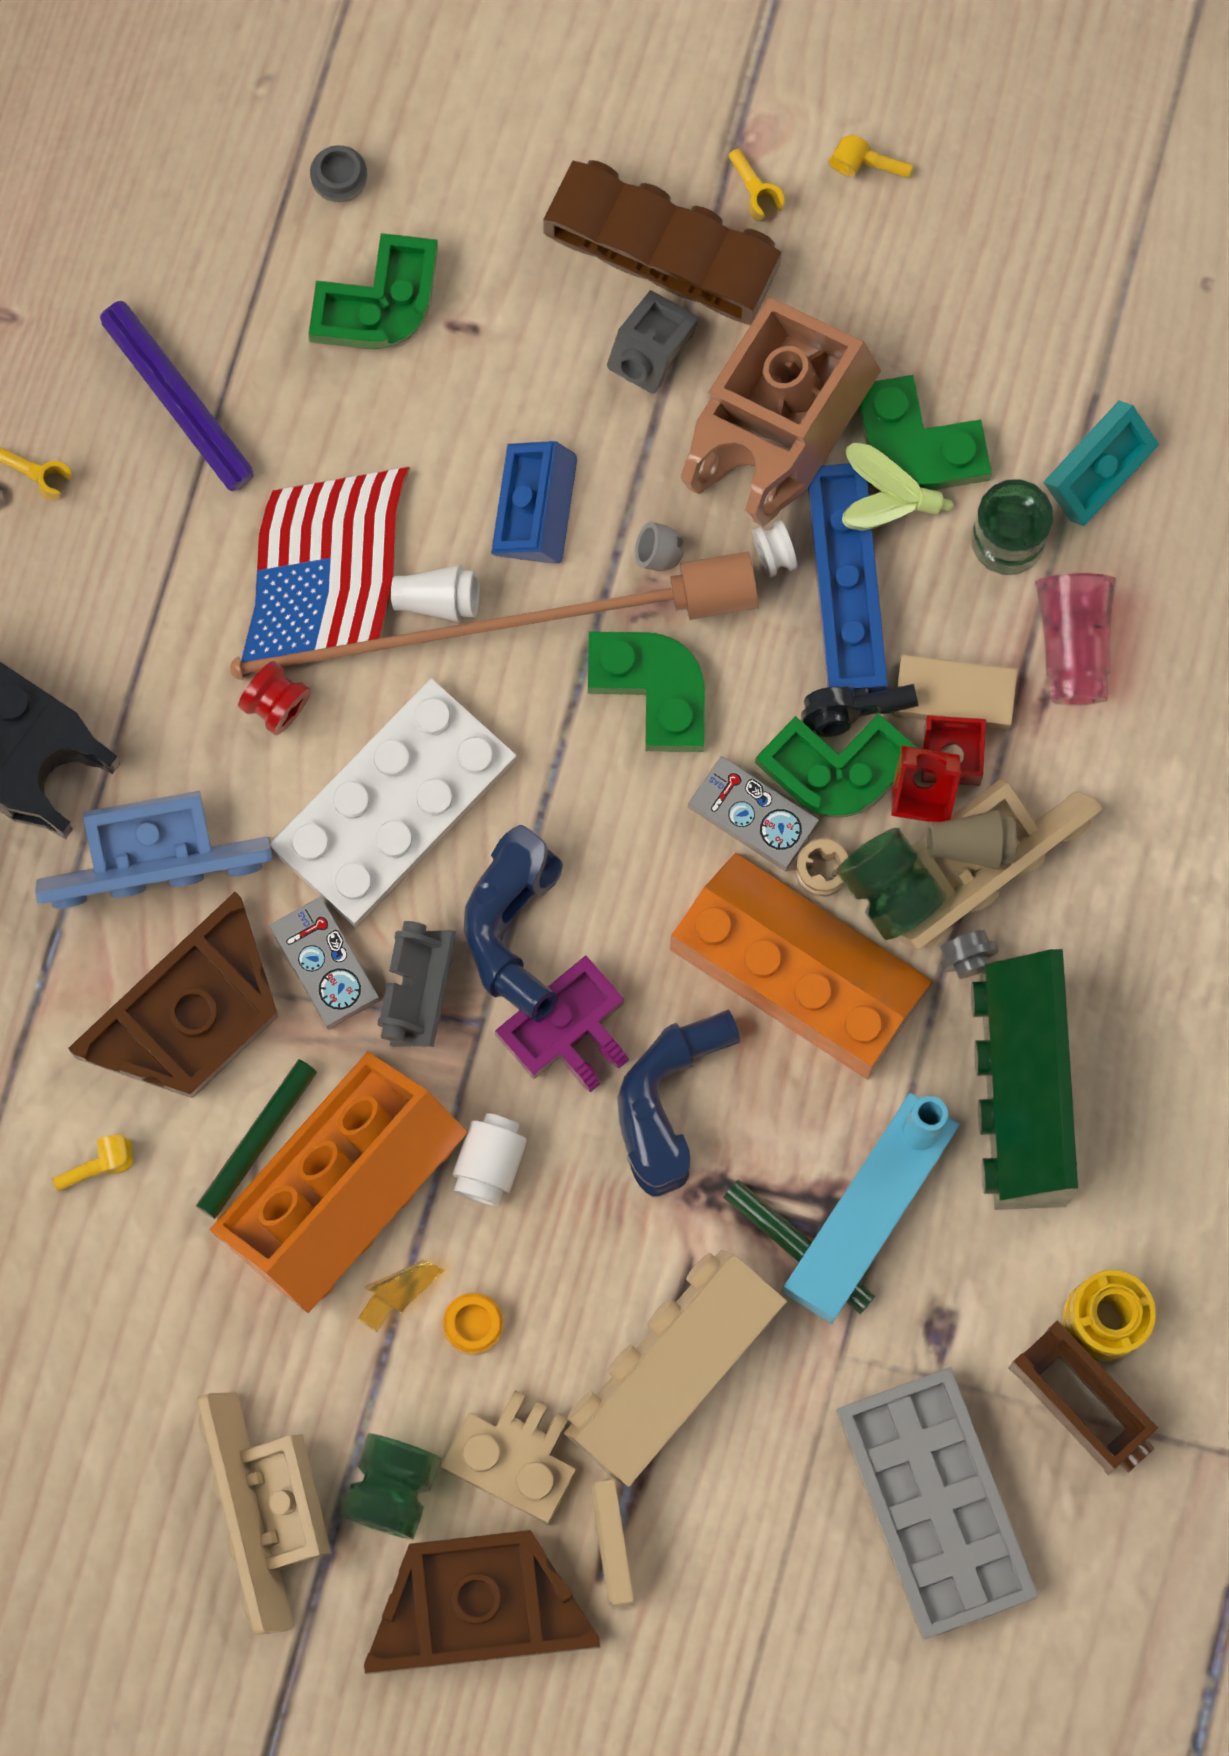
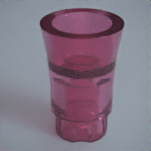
[1034,573,1117,706]

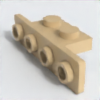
[894,779,1102,949]
[198,1392,331,1635]

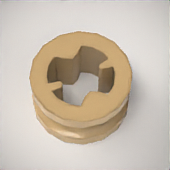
[796,839,850,897]

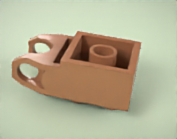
[680,297,881,527]

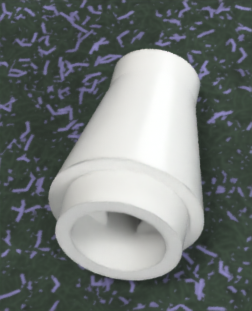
[391,565,480,623]

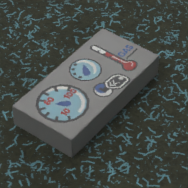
[688,756,819,872]
[269,896,380,1030]

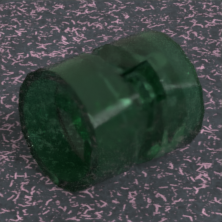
[971,479,1053,575]
[836,827,946,940]
[339,1433,442,1541]

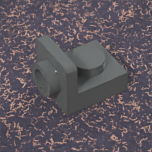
[607,290,700,394]

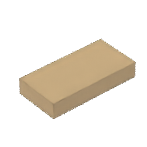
[893,654,1018,730]
[591,1479,634,1609]

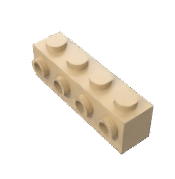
[563,1250,787,1487]

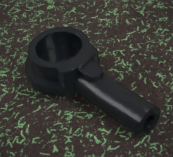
[801,684,919,737]

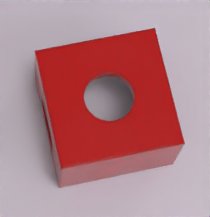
[922,715,986,786]
[890,745,961,822]

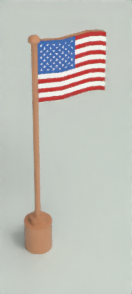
[230,467,759,680]

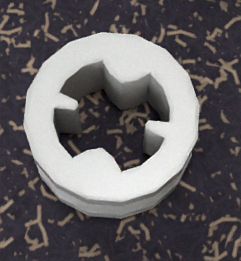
[752,519,797,578]

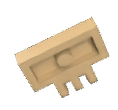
[440,1390,576,1525]

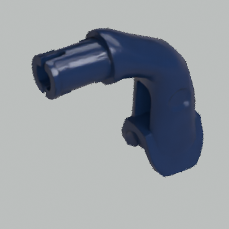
[463,825,563,1022]
[617,1009,741,1197]

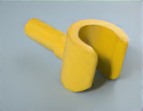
[829,135,913,178]
[728,148,785,221]
[0,447,72,501]
[52,1134,133,1192]

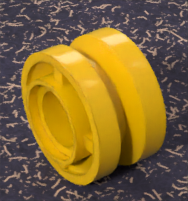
[1062,1270,1156,1362]

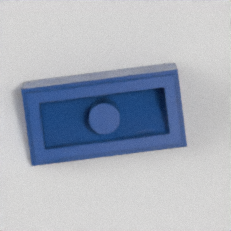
[491,441,577,563]

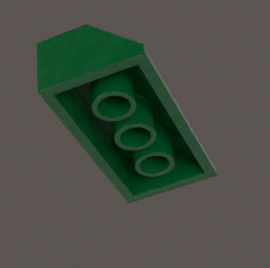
[971,949,1078,1210]

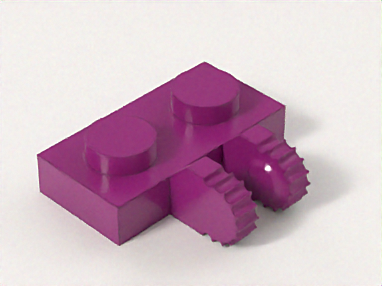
[495,955,629,1092]

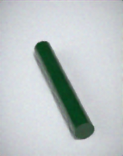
[196,1059,318,1219]
[723,1180,876,1315]

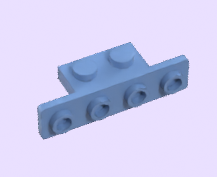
[35,790,272,909]

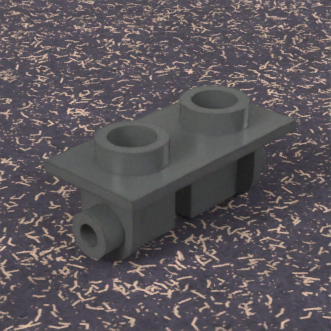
[377,921,456,1047]

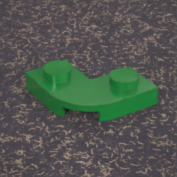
[308,233,438,349]
[859,375,992,490]
[588,631,705,752]
[755,713,917,817]

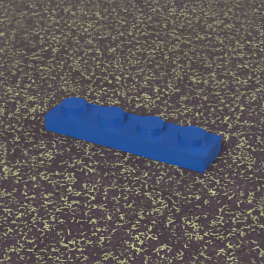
[808,463,888,692]

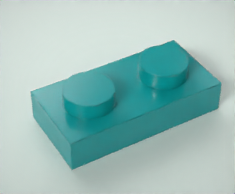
[1043,400,1160,526]

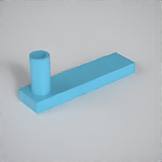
[781,1093,960,1324]

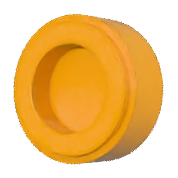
[443,1293,504,1355]

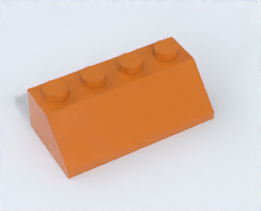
[670,852,933,1080]
[209,1051,468,1313]

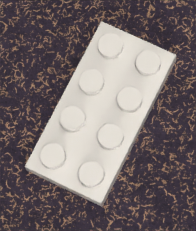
[270,678,517,929]

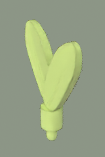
[842,443,953,531]

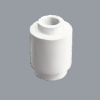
[453,1113,527,1207]

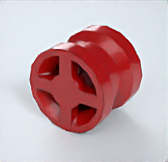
[238,661,311,736]

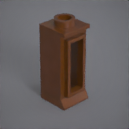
[1008,1320,1158,1475]

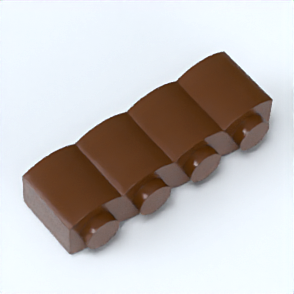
[543,160,782,325]

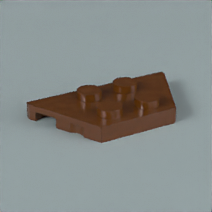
[68,891,279,1098]
[364,1530,600,1675]

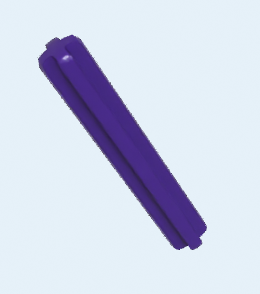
[100,301,254,491]

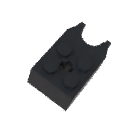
[0,662,121,839]

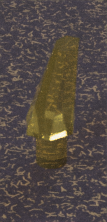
[357,1260,445,1332]

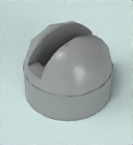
[635,522,684,571]

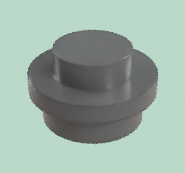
[310,145,367,202]
[940,930,999,979]

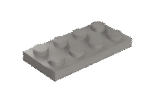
[836,1367,1039,1641]

